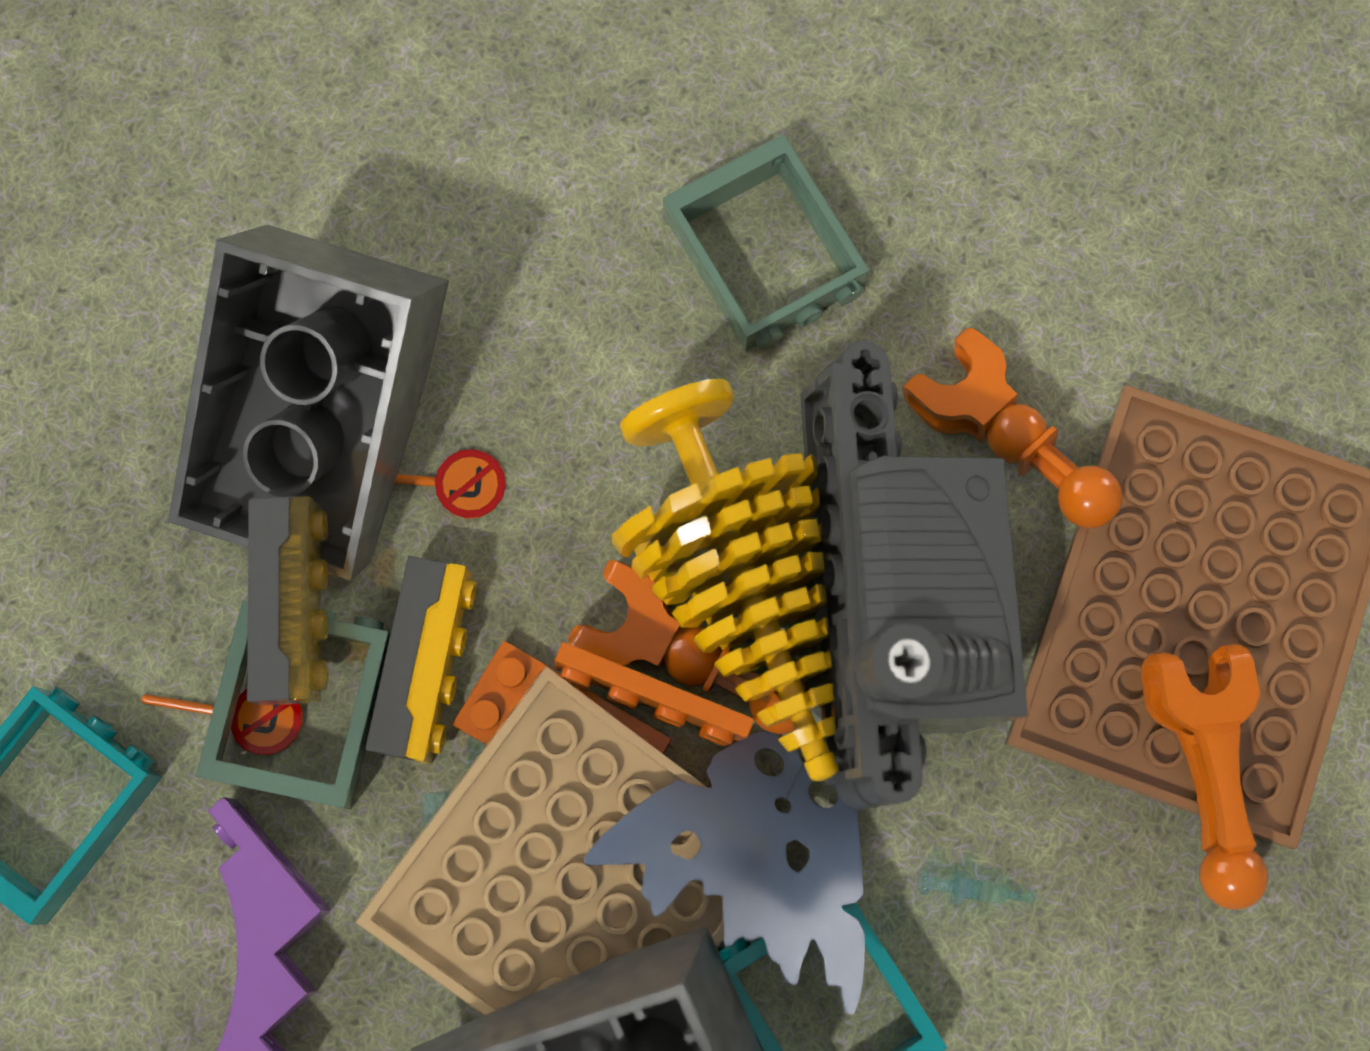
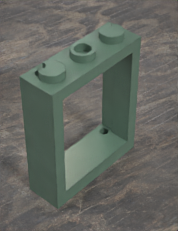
[663,134,870,351]
[195,600,391,810]

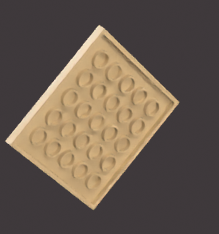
[356,666,787,1016]

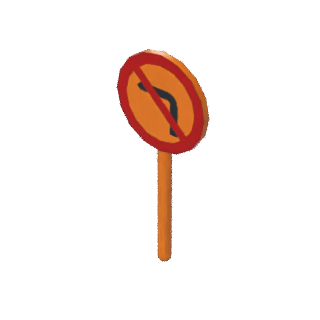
[395,449,506,519]
[141,688,303,755]

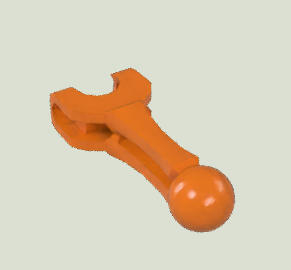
[1141,644,1268,910]

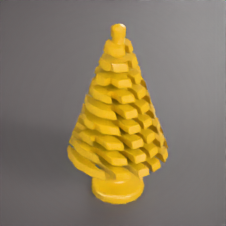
[611,379,839,781]

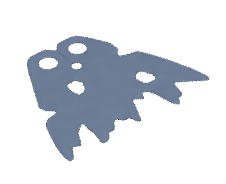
[584,731,865,1015]

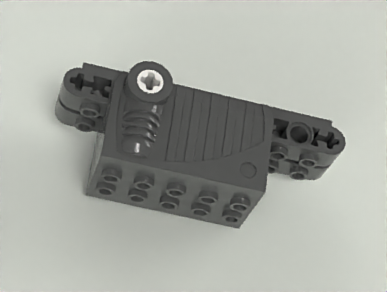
[800,340,1028,810]

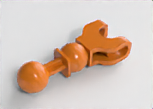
[902,328,1122,528]
[567,559,810,734]

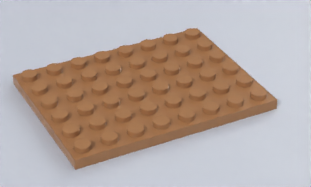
[1004,385,1370,850]

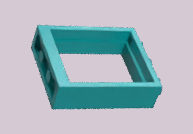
[0,686,162,925]
[719,902,948,1051]

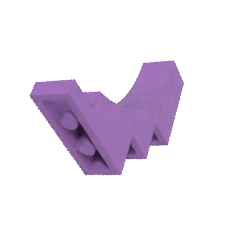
[208,797,332,1051]

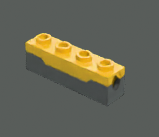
[365,556,477,764]

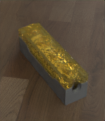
[247,497,329,705]

